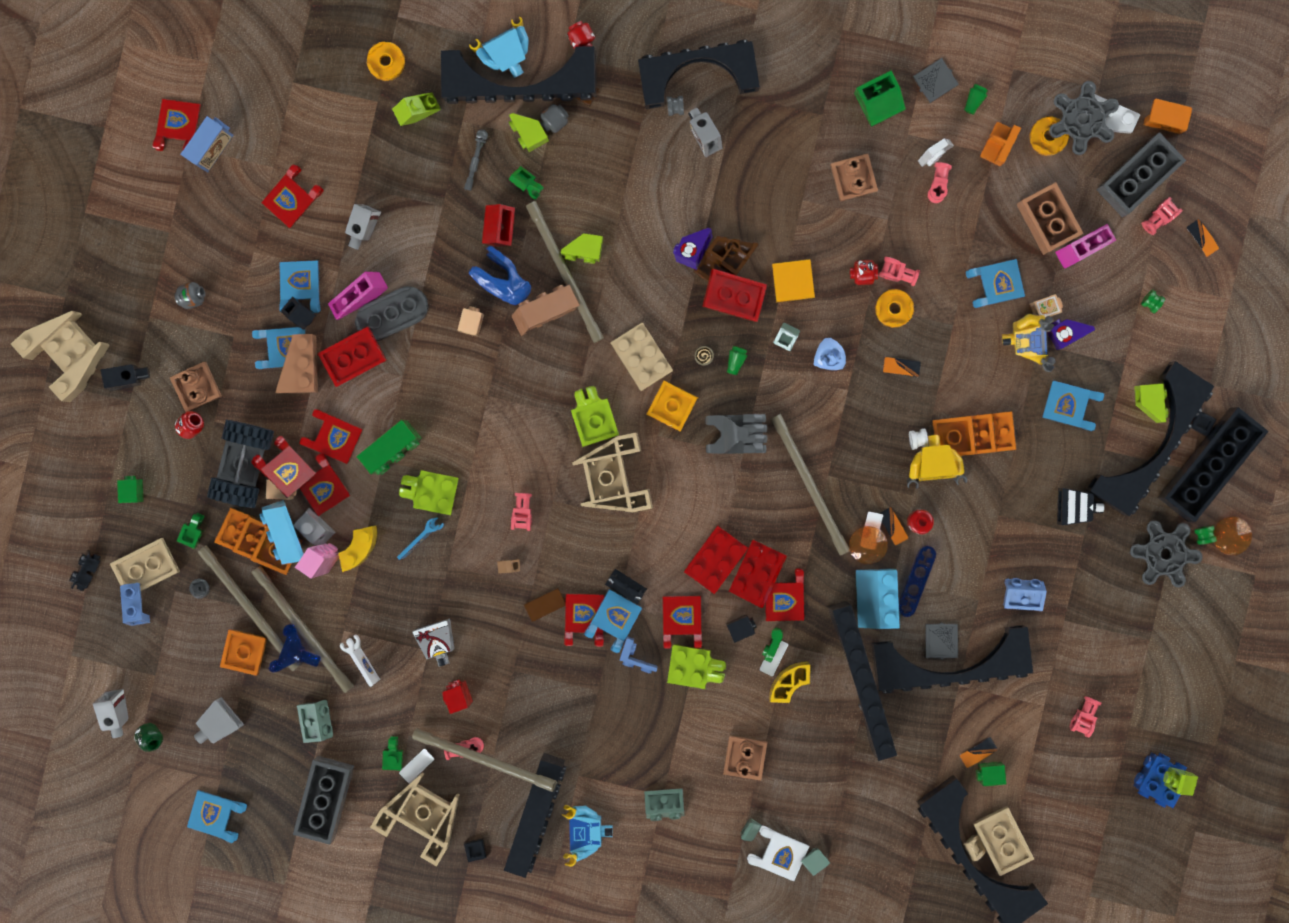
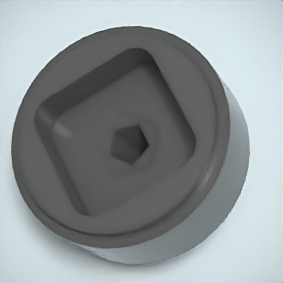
[189,579,210,599]

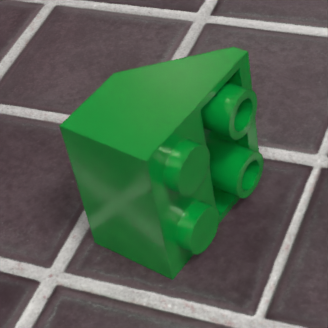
[854,70,906,127]

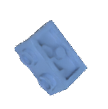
[1003,578,1047,611]

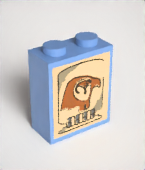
[180,116,233,172]

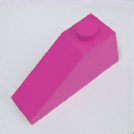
[1055,224,1116,269]
[328,272,388,320]

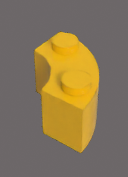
[338,526,377,572]
[769,662,810,703]

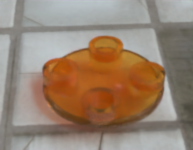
[1213,517,1252,555]
[849,526,888,564]

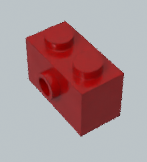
[482,204,515,247]
[442,679,473,714]

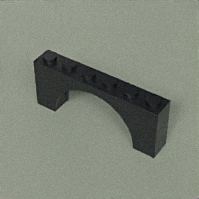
[638,40,760,109]

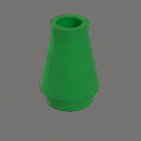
[964,84,988,115]
[727,346,748,375]

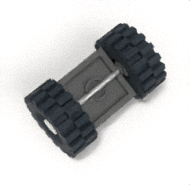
[207,419,274,508]

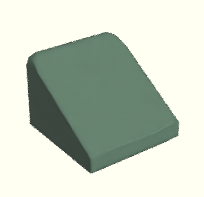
[773,323,800,351]
[740,818,762,841]
[801,848,830,876]

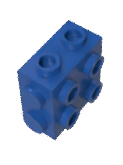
[1133,752,1187,808]

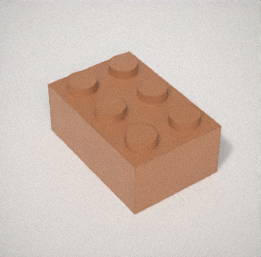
[1016,182,1083,255]

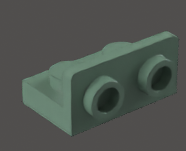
[297,700,333,743]
[644,789,685,821]

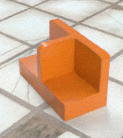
[1143,99,1192,134]
[980,122,1021,166]

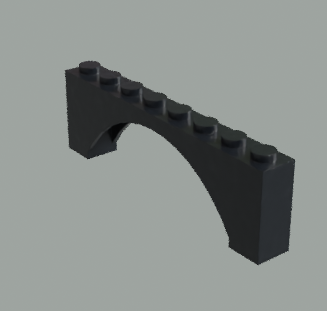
[441,46,597,104]
[1086,361,1215,516]
[828,601,897,761]
[871,625,1033,694]
[916,775,1048,923]

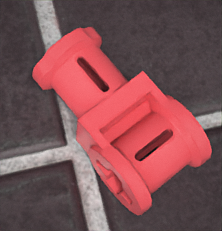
[927,162,952,203]
[1141,196,1183,235]
[878,257,920,286]
[511,493,532,531]
[1070,696,1101,738]
[444,737,484,760]

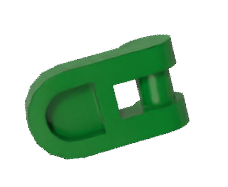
[762,628,783,663]

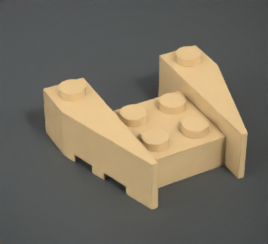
[11,311,110,402]
[572,432,653,512]
[370,773,460,867]

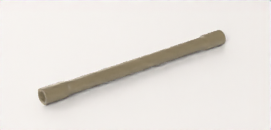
[526,201,604,343]
[771,414,850,555]
[197,545,302,671]
[251,566,354,693]
[412,728,557,792]

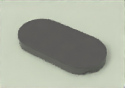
[355,286,429,341]

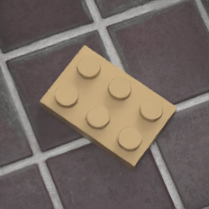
[610,322,673,391]
[110,538,180,591]
[973,806,1034,876]

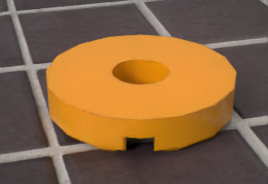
[367,42,405,81]
[1029,116,1069,156]
[875,289,914,328]

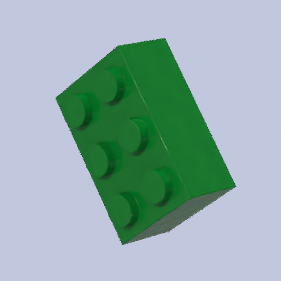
[356,420,422,475]

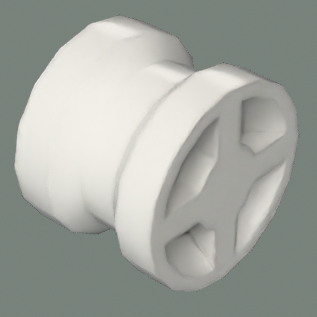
[909,429,929,450]

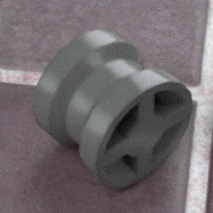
[667,96,684,116]

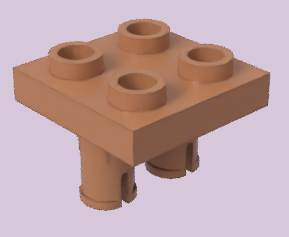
[830,154,878,202]
[170,362,222,412]
[723,735,767,780]

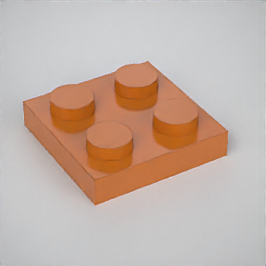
[220,629,267,676]

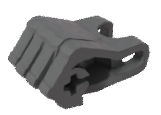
[705,414,767,454]

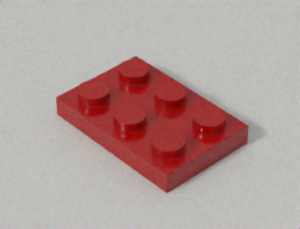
[702,269,767,322]
[317,326,387,387]
[684,525,748,594]
[729,540,787,608]

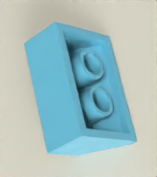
[259,500,304,564]
[856,568,900,629]

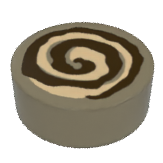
[695,346,714,366]

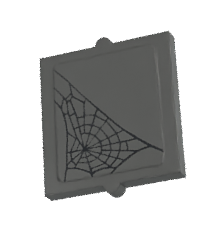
[913,58,959,103]
[925,622,958,660]

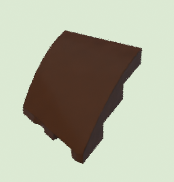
[693,236,759,283]

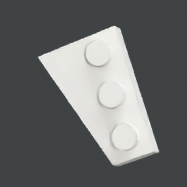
[1078,94,1140,133]
[918,138,954,167]

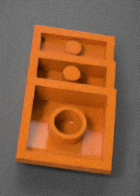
[932,411,1017,456]
[214,507,303,575]

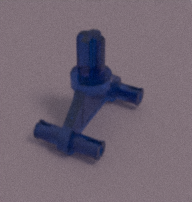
[269,624,321,672]

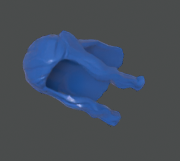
[469,246,531,305]

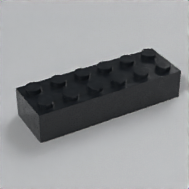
[1157,407,1269,522]
[504,753,567,878]

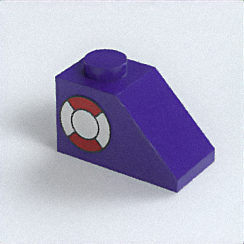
[673,228,713,270]
[1047,319,1095,350]

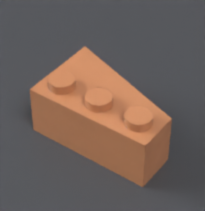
[512,285,580,336]
[275,334,318,394]

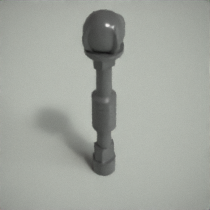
[464,129,488,191]

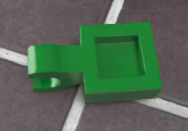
[509,166,544,200]
[177,513,205,549]
[382,736,403,771]

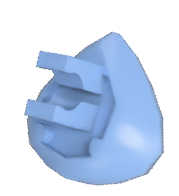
[814,338,846,370]

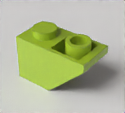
[392,92,441,126]
[508,113,549,152]
[561,233,603,264]
[1134,384,1168,423]
[1163,767,1198,796]

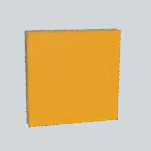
[772,259,815,303]
[646,381,698,431]

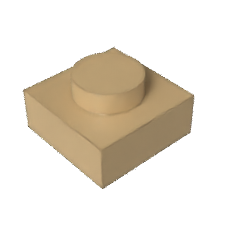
[964,834,986,862]

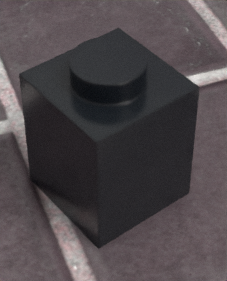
[281,296,316,330]
[726,614,757,643]

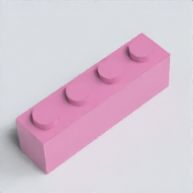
[295,543,339,579]

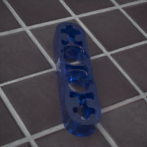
[899,545,936,617]

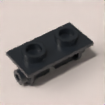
[69,550,101,591]
[605,569,647,604]

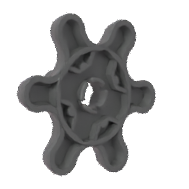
[1049,81,1119,155]
[1130,520,1203,587]

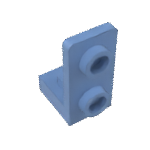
[120,583,150,626]
[620,636,658,673]

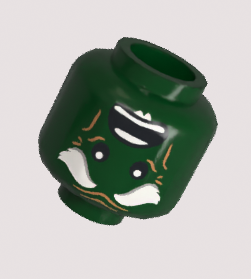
[134,723,163,752]

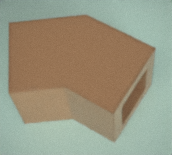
[497,559,520,574]

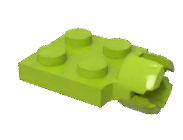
[571,386,619,447]
[399,470,459,515]
[667,644,726,689]

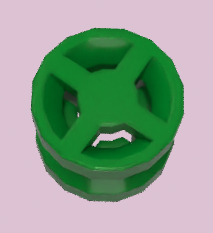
[1141,289,1166,314]
[1194,525,1217,545]

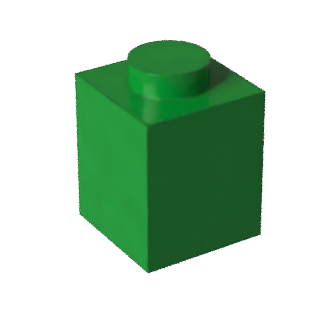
[117,476,144,503]
[975,761,1007,787]

